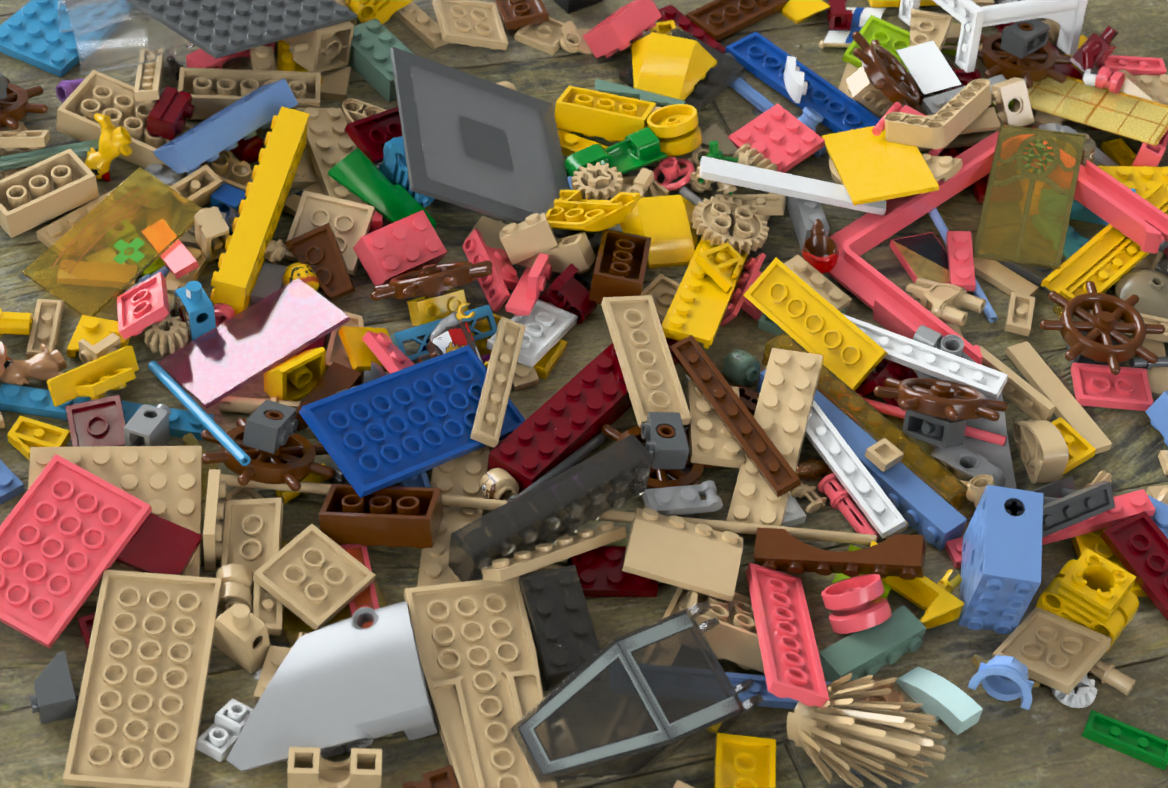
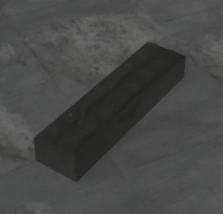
[448,434,653,582]

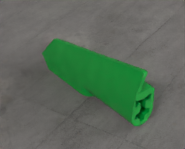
[564,127,667,189]
[328,148,436,230]

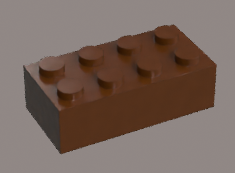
[589,229,651,304]
[319,484,443,549]

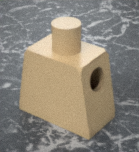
[213,603,270,674]

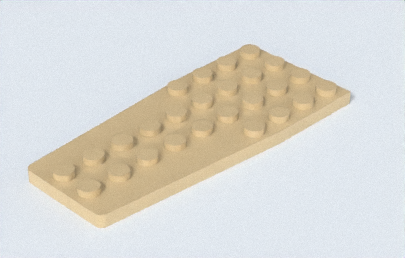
[404,577,557,788]

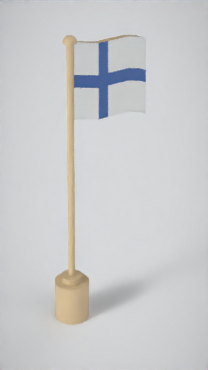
[819,7,995,51]

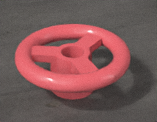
[653,157,695,191]

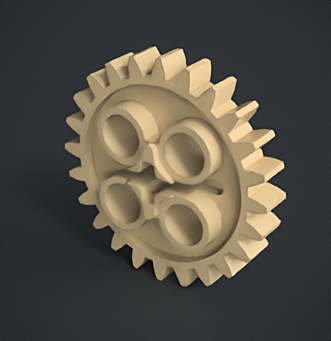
[691,196,769,254]

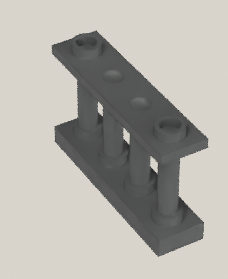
[1031,476,1115,538]

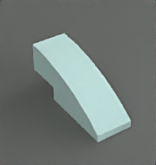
[896,667,983,735]

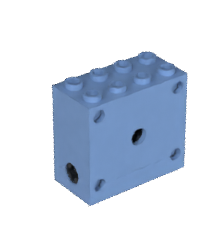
[958,484,1043,634]

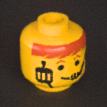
[282,262,319,301]

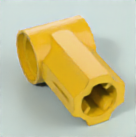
[0,309,33,337]

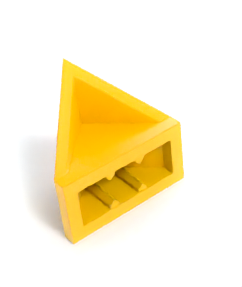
[781,0,831,24]

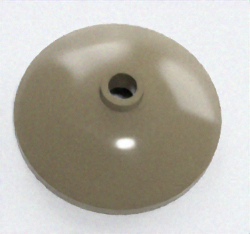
[1114,268,1168,319]

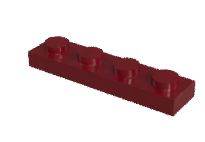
[657,5,725,56]

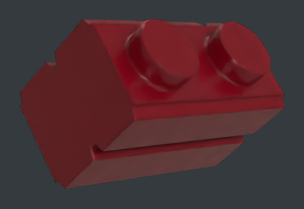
[146,86,195,141]

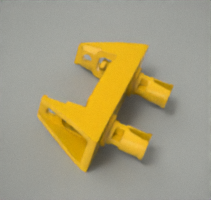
[870,541,965,629]

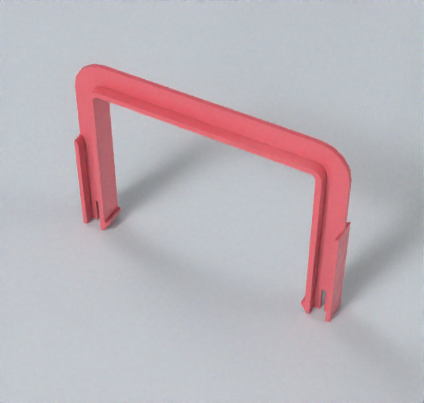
[828,128,1168,365]

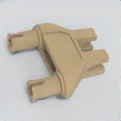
[905,278,986,327]

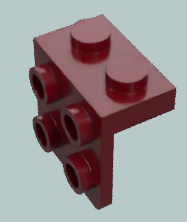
[855,358,918,420]

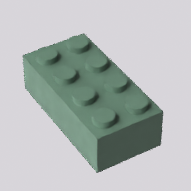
[348,18,414,102]

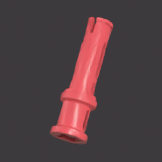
[817,473,879,546]

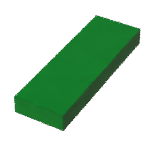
[1081,710,1168,770]

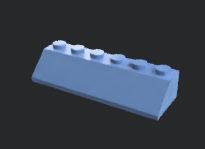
[153,78,298,175]

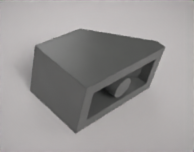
[30,651,77,724]

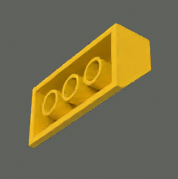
[555,86,656,142]

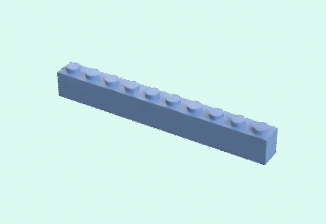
[756,370,967,551]

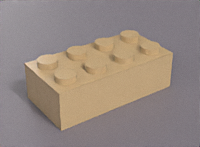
[0,148,99,238]

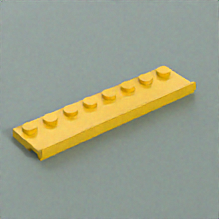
[1041,181,1168,300]
[661,235,751,349]

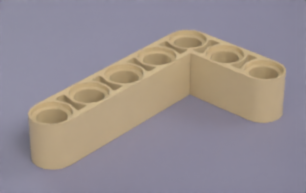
[884,79,991,149]

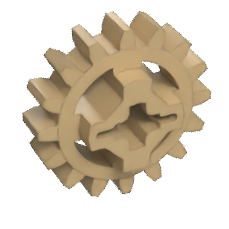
[571,162,623,200]

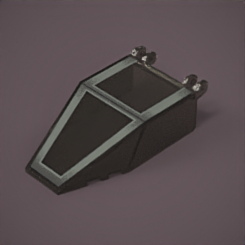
[511,602,763,783]

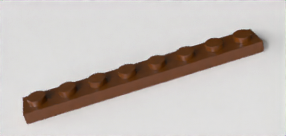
[670,334,801,498]

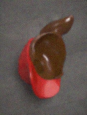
[802,219,839,274]

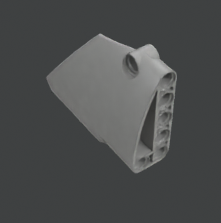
[226,601,438,772]

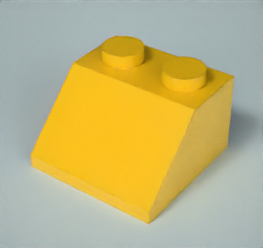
[264,347,326,401]

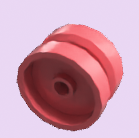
[821,574,892,634]

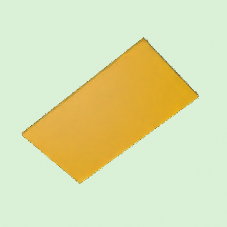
[822,126,939,206]

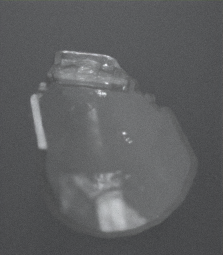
[58,0,196,74]

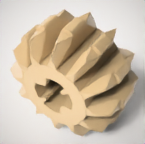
[144,314,188,356]

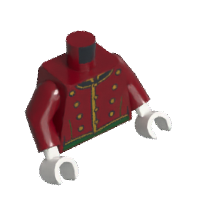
[1070,25,1119,86]

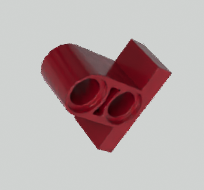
[538,263,597,324]

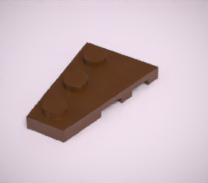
[284,223,356,301]

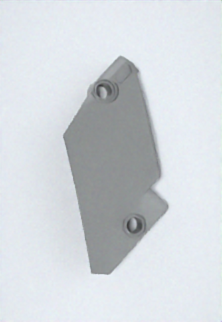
[913,325,1017,489]

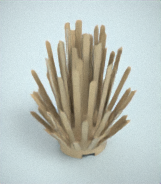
[787,673,946,788]

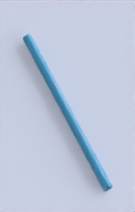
[148,361,251,466]

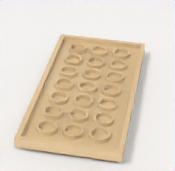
[63,569,222,788]

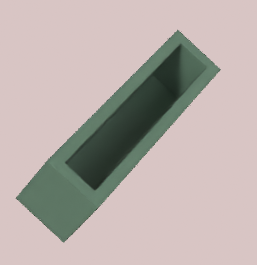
[819,605,926,685]

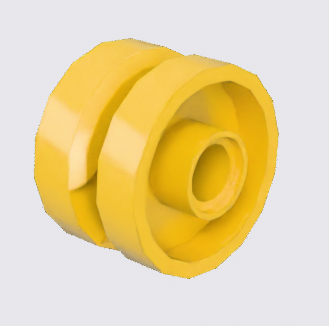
[647,104,703,157]

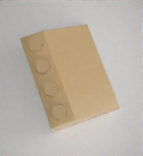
[622,508,743,602]
[678,590,765,675]

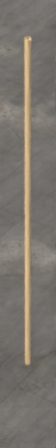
[221,474,876,545]

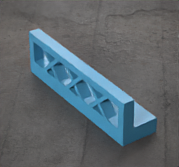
[390,305,497,361]

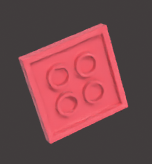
[728,103,825,173]

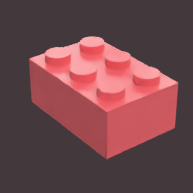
[583,0,662,59]
[353,210,447,286]

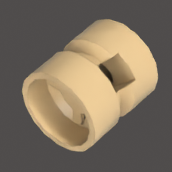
[216,564,253,615]

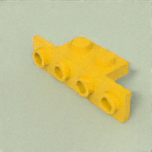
[47,346,139,406]

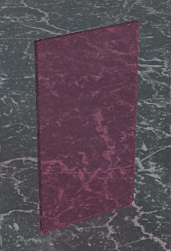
[158,278,350,409]

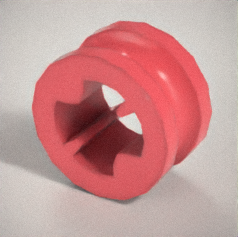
[213,303,235,329]

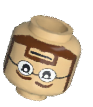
[479,468,519,501]

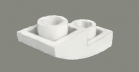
[784,56,808,103]
[196,698,253,762]

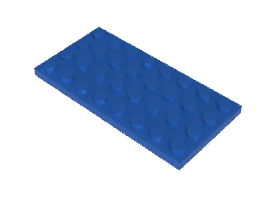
[299,345,525,498]

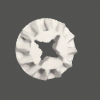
[1051,674,1098,708]

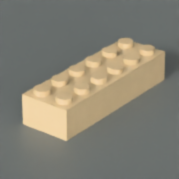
[178,67,321,120]

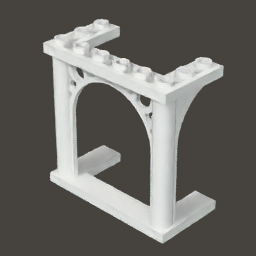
[898,0,1088,73]

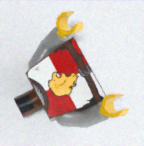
[418,303,489,368]

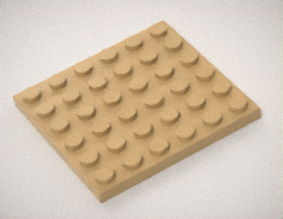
[28,446,202,606]

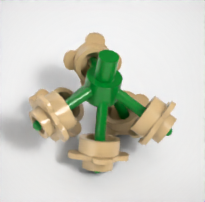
[688,141,753,195]

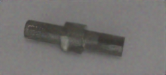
[166,56,184,81]

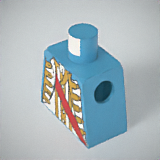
[174,281,217,346]

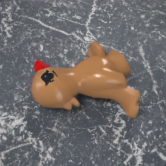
[0,343,67,386]

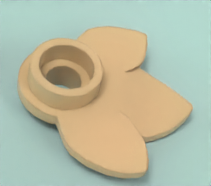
[560,21,593,55]

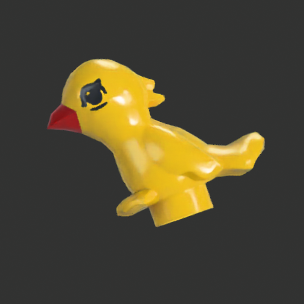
[84,113,133,182]

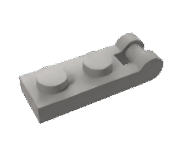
[642,480,723,516]

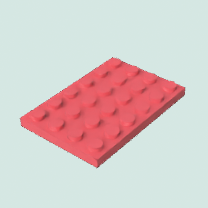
[0,454,152,649]

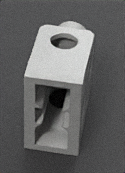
[124,404,171,446]

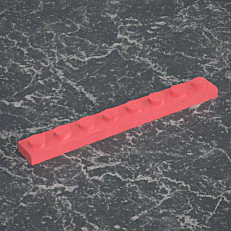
[945,489,1155,568]

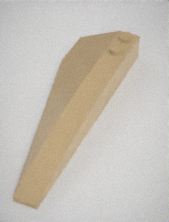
[56,70,254,192]

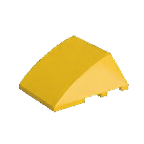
[631,32,717,101]
[546,190,641,232]
[619,195,698,268]

